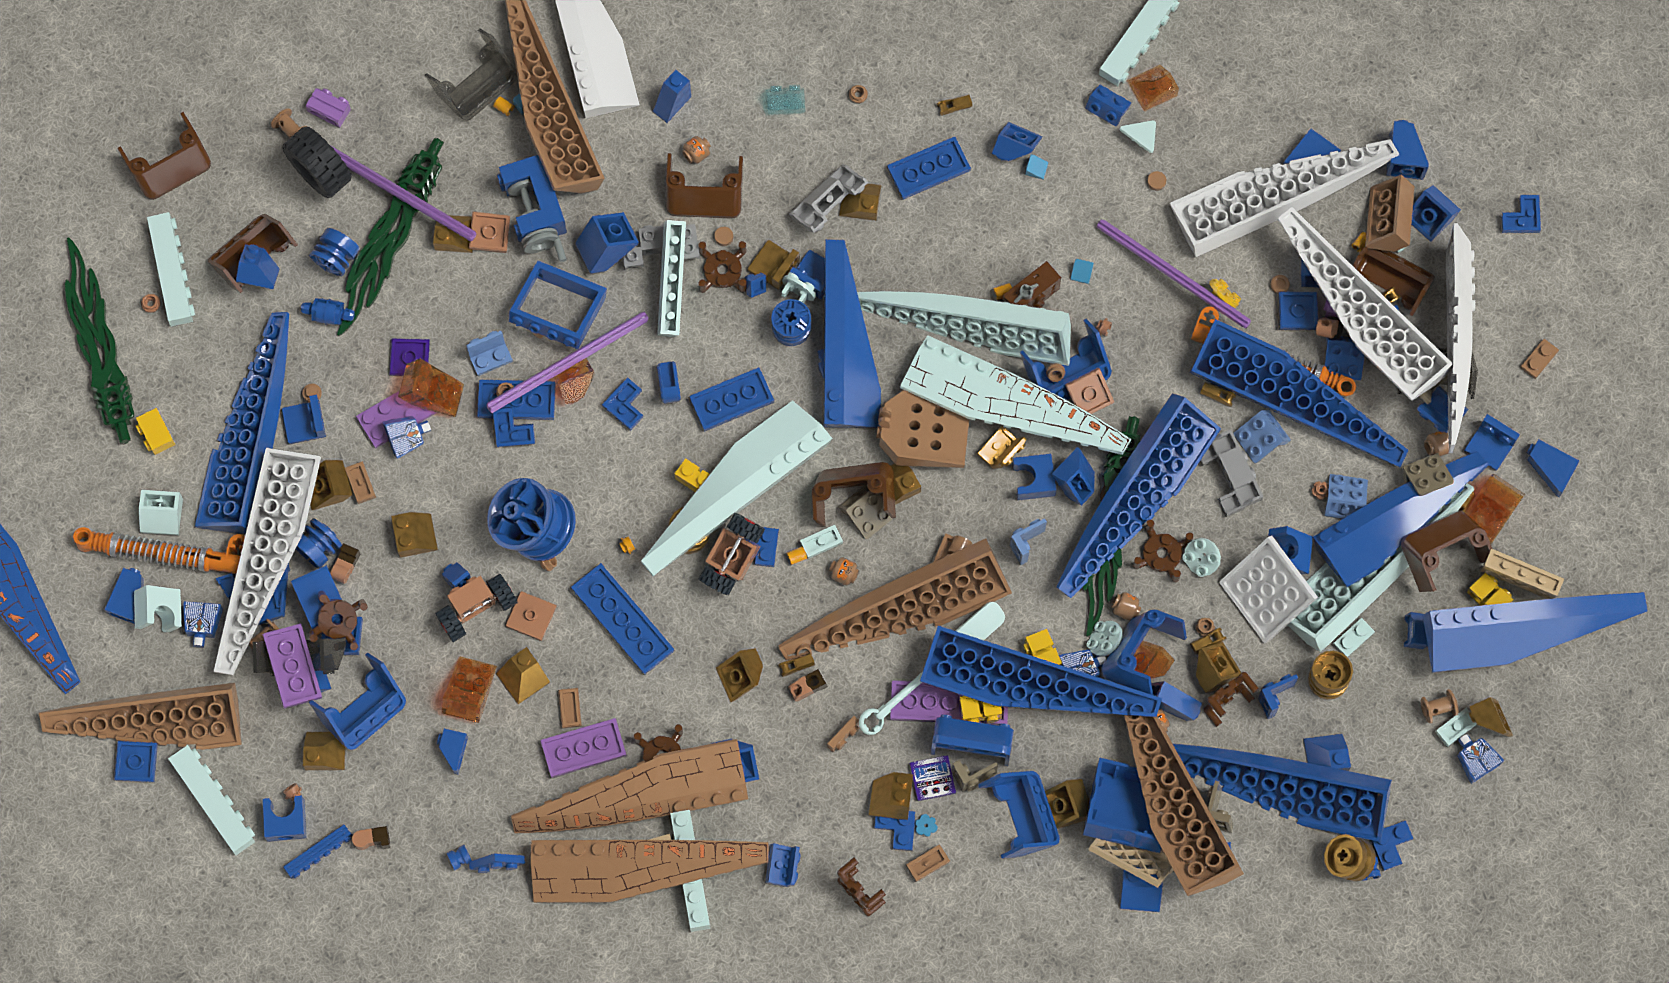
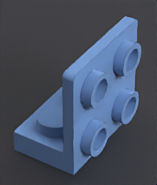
[466,331,513,376]
[1234,410,1291,463]
[1324,474,1368,519]
[1010,518,1047,565]

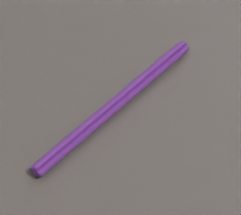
[330,145,477,241]
[1097,219,1251,328]
[487,312,649,413]

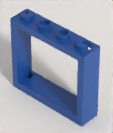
[509,261,607,349]

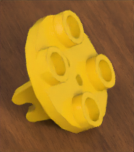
[1209,279,1241,308]

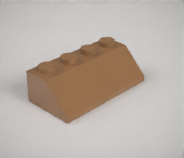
[1365,175,1415,252]

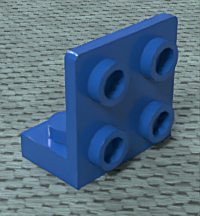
[790,250,825,299]
[1324,336,1365,380]
[1417,386,1469,433]
[282,394,326,444]
[1465,414,1520,471]
[1258,674,1298,719]

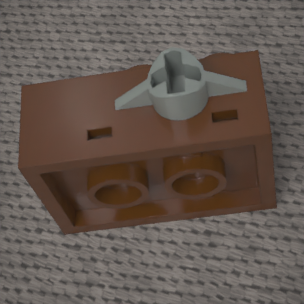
[1002,261,1062,308]

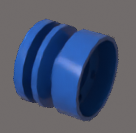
[309,228,360,277]
[771,299,811,346]
[296,518,342,569]

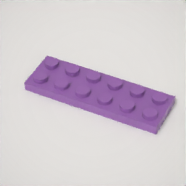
[890,681,1008,725]

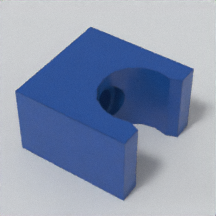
[1012,454,1056,501]
[1268,526,1313,575]
[263,795,307,842]

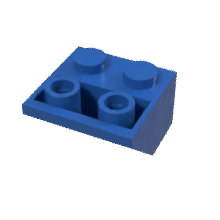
[1052,447,1095,506]

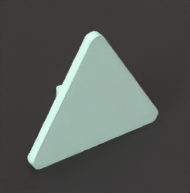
[1120,120,1156,153]

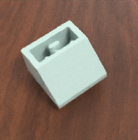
[139,490,183,536]

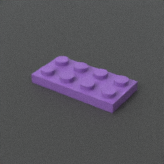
[356,378,441,449]
[263,624,322,709]
[541,718,627,778]

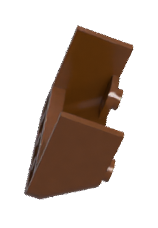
[118,112,211,200]
[666,153,744,219]
[208,214,298,293]
[1353,246,1435,316]
[812,462,896,527]
[1401,511,1493,592]

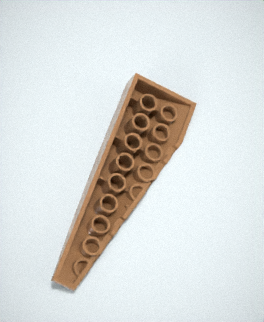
[39,683,242,750]

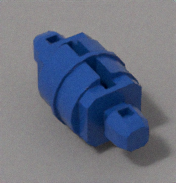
[301,298,355,325]

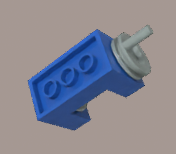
[497,155,567,262]

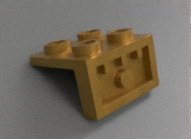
[748,240,800,290]

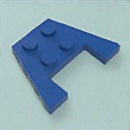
[216,563,289,625]

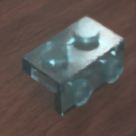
[767,85,805,114]

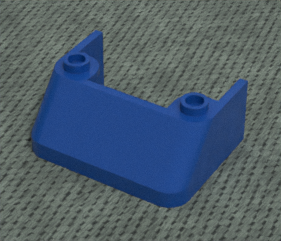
[1020,318,1112,400]
[1102,609,1187,695]
[309,652,406,750]
[931,714,1014,767]
[978,771,1060,859]

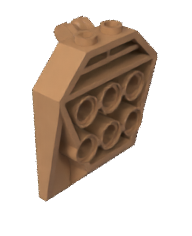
[876,390,969,468]

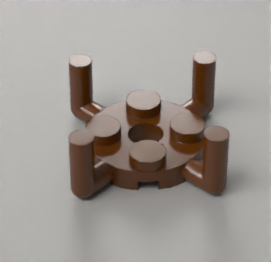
[698,241,747,293]
[1133,520,1193,582]
[308,591,368,650]
[1204,672,1259,727]
[634,724,683,762]
[837,857,886,916]

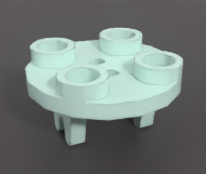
[781,272,816,303]
[1182,538,1221,577]
[1087,621,1122,656]

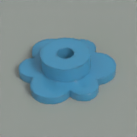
[916,814,938,837]

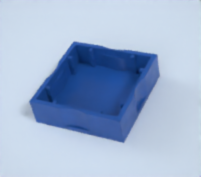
[1083,758,1162,853]

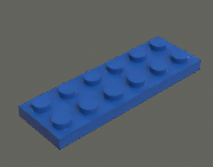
[571,563,675,675]

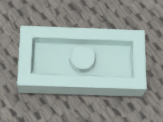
[800,525,843,559]
[1333,618,1375,657]
[1435,707,1477,747]

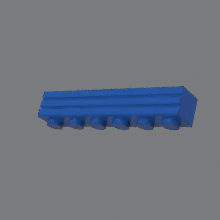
[284,824,352,879]

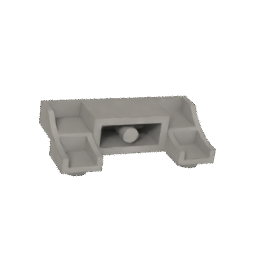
[789,164,868,233]
[623,223,700,269]
[1200,429,1263,516]

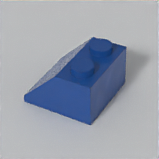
[1411,185,1461,242]
[236,244,280,289]
[1120,867,1163,912]

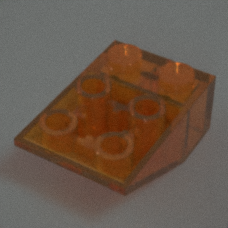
[398,358,464,417]
[1466,473,1525,544]
[441,656,497,723]

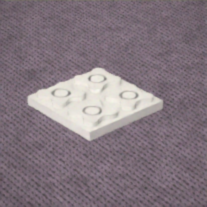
[1219,536,1318,644]

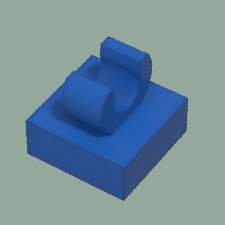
[745,273,766,298]

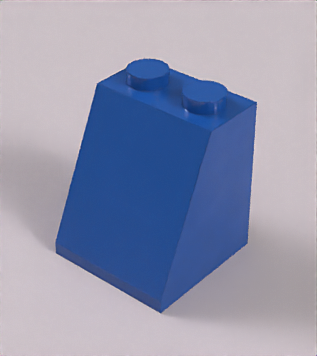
[1386,120,1429,180]
[575,212,639,273]
[291,565,343,634]

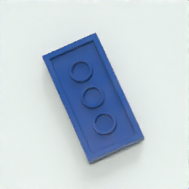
[887,137,971,200]
[689,367,774,432]
[477,380,556,420]

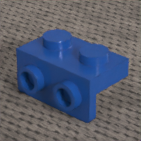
[1085,85,1131,126]
[765,843,801,887]

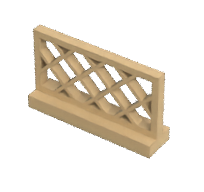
[1481,549,1564,599]
[1089,838,1174,888]

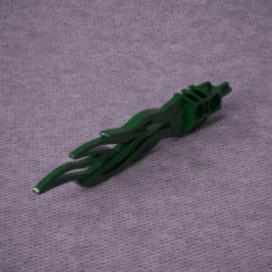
[337,138,444,336]
[65,237,134,444]
[1083,416,1141,637]

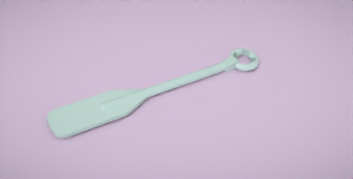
[859,602,1005,735]

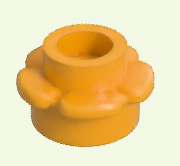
[619,536,635,554]

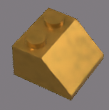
[310,460,352,511]
[391,512,438,558]
[869,772,913,820]
[1045,779,1089,829]

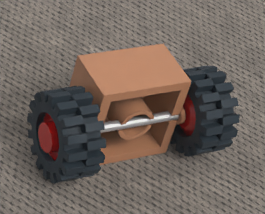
[698,513,765,596]
[435,574,518,642]

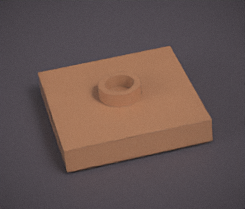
[469,212,510,253]
[1065,368,1114,414]
[506,591,557,641]

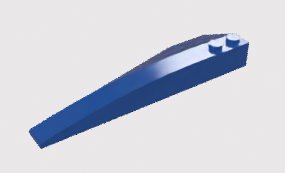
[823,239,881,428]
[1313,451,1489,587]

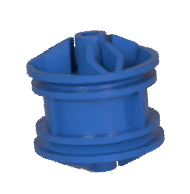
[487,478,576,561]

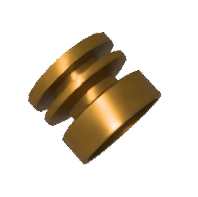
[1308,650,1353,700]

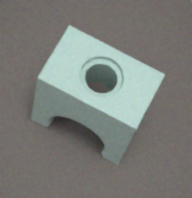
[134,585,181,632]

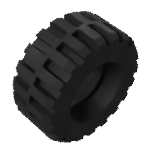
[282,126,352,198]

